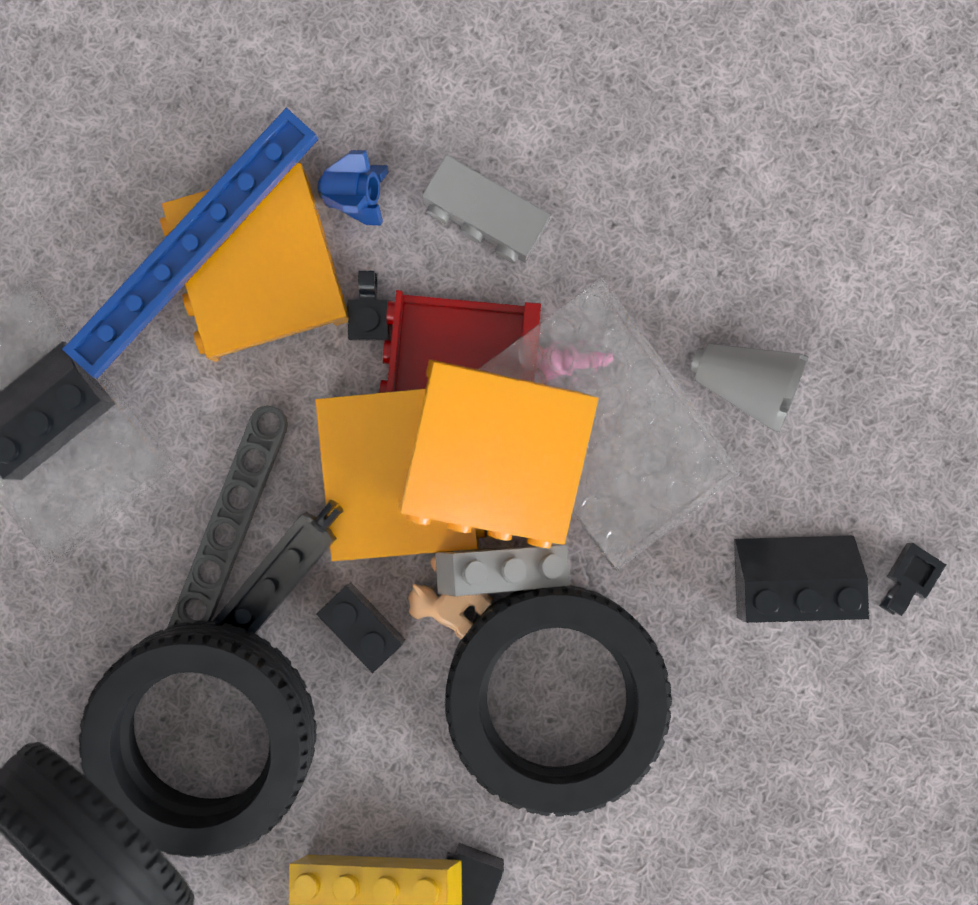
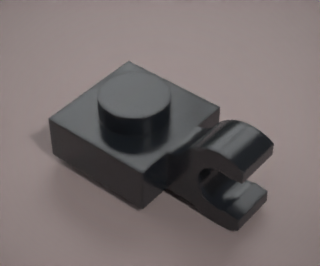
[348,271,389,341]
[879,543,947,616]

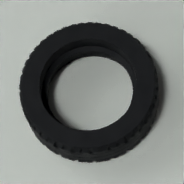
[445,585,672,817]
[79,621,317,858]
[0,742,195,905]

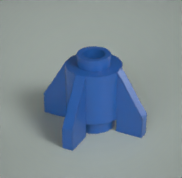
[317,150,389,226]

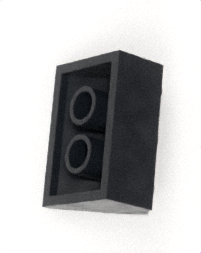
[0,341,115,480]
[734,535,869,623]

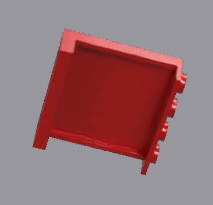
[379,290,541,393]

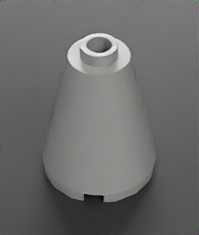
[690,343,809,433]

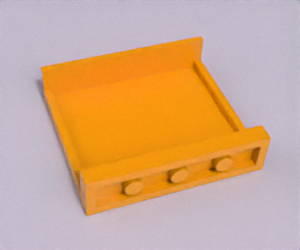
[160,162,349,362]
[397,359,599,548]
[315,389,486,561]

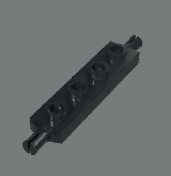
[213,500,344,634]

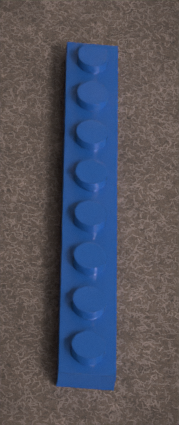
[62,107,319,379]

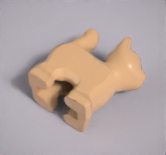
[408,556,493,639]

